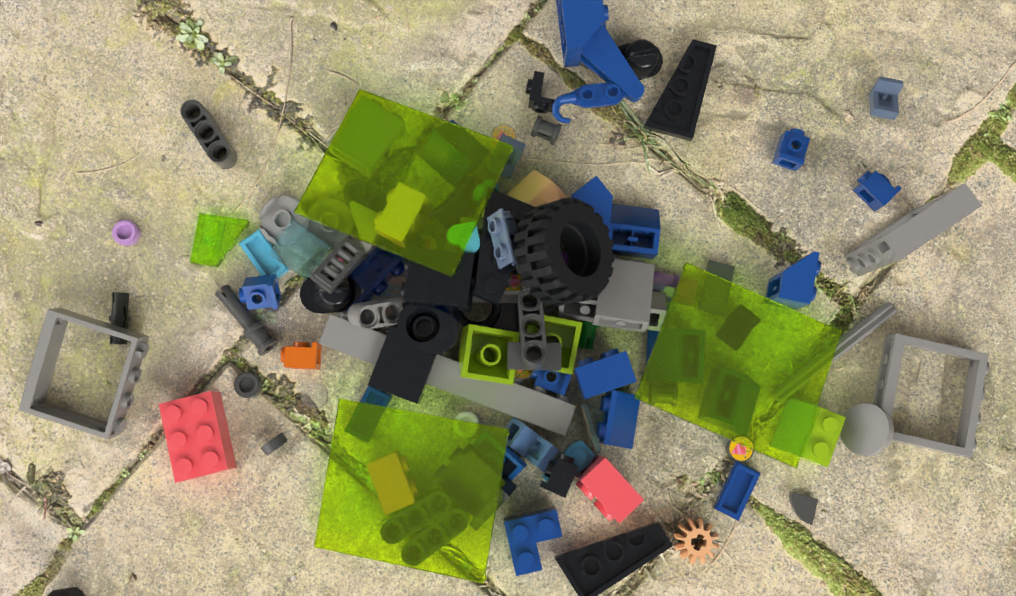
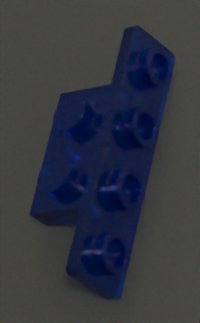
[346,236,426,314]

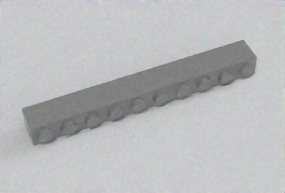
[319,312,576,436]

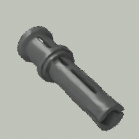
[215,285,279,356]

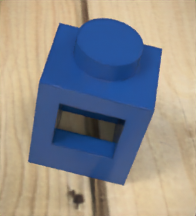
[772,128,810,171]
[853,170,902,211]
[239,274,282,310]
[531,370,572,396]

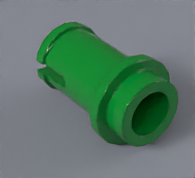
[578,321,600,350]

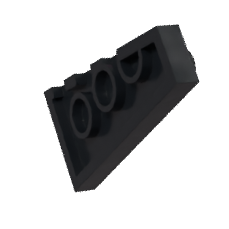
[643,39,717,141]
[473,188,535,306]
[554,522,673,596]

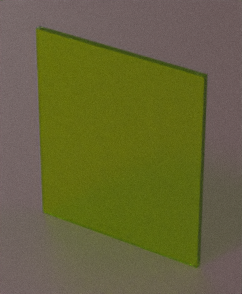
[294,89,514,277]
[634,262,842,468]
[314,398,510,584]

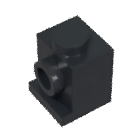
[539,453,578,498]

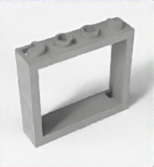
[844,183,982,277]
[18,308,149,439]
[873,333,989,458]

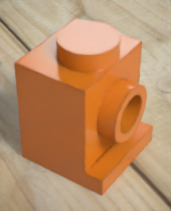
[280,342,322,370]

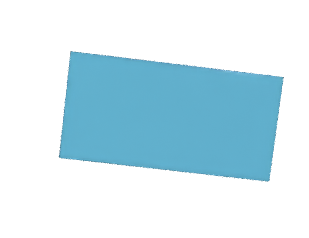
[239,229,290,279]

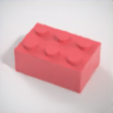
[159,391,237,483]
[575,454,644,523]

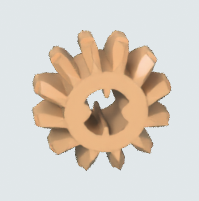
[673,518,719,564]

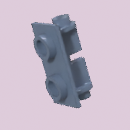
[487,208,517,269]

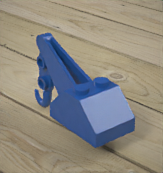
[552,0,645,123]

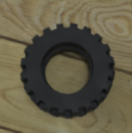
[513,198,614,306]

